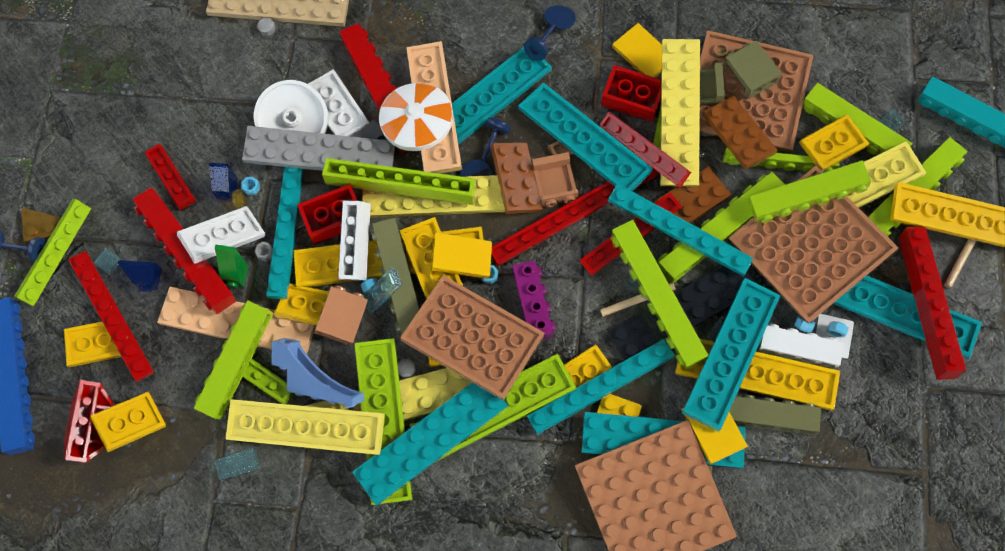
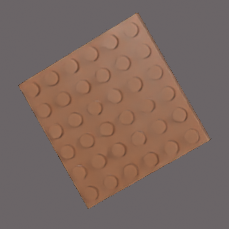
[699,30,813,153]
[728,166,898,323]
[574,420,737,551]

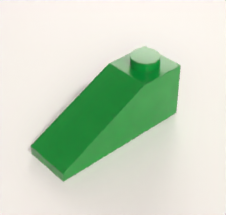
[215,244,249,289]

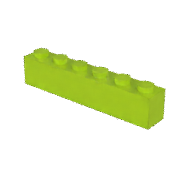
[802,83,913,155]
[748,160,871,223]
[194,300,274,420]

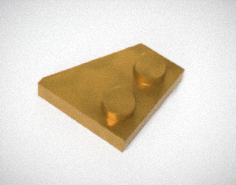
[21,208,61,244]

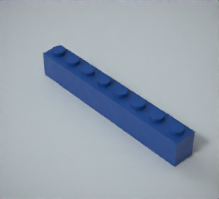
[0,297,35,455]

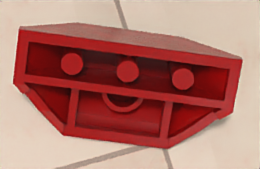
[64,380,115,463]

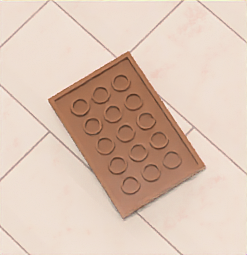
[400,275,545,401]

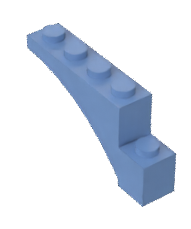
[272,338,364,407]

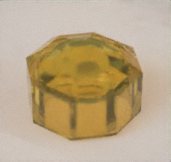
[232,189,246,209]

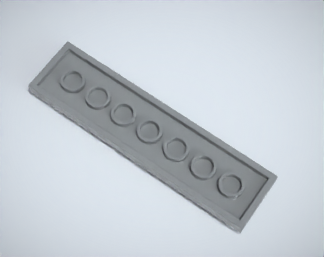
[242,126,395,171]

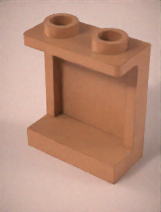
[532,152,578,207]
[314,286,368,346]

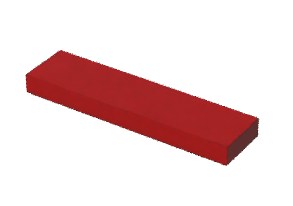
[144,143,196,211]

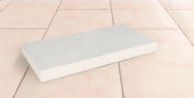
[308,69,369,137]
[177,206,265,263]

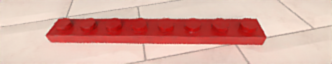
[68,251,154,382]

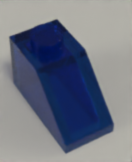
[209,163,238,201]
[118,260,162,292]

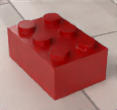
[601,65,661,122]
[297,184,357,245]

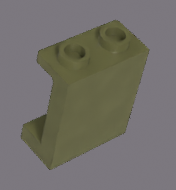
[723,41,782,99]
[700,63,725,105]

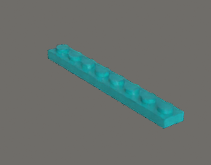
[267,167,304,299]
[608,183,754,276]
[527,339,674,435]

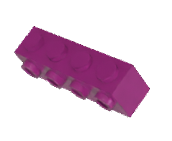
[513,260,556,340]

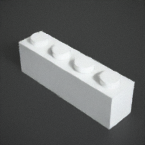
[339,201,371,280]
[757,324,844,370]

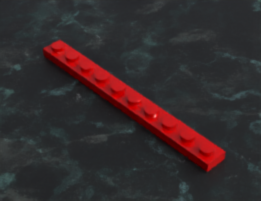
[491,165,659,266]

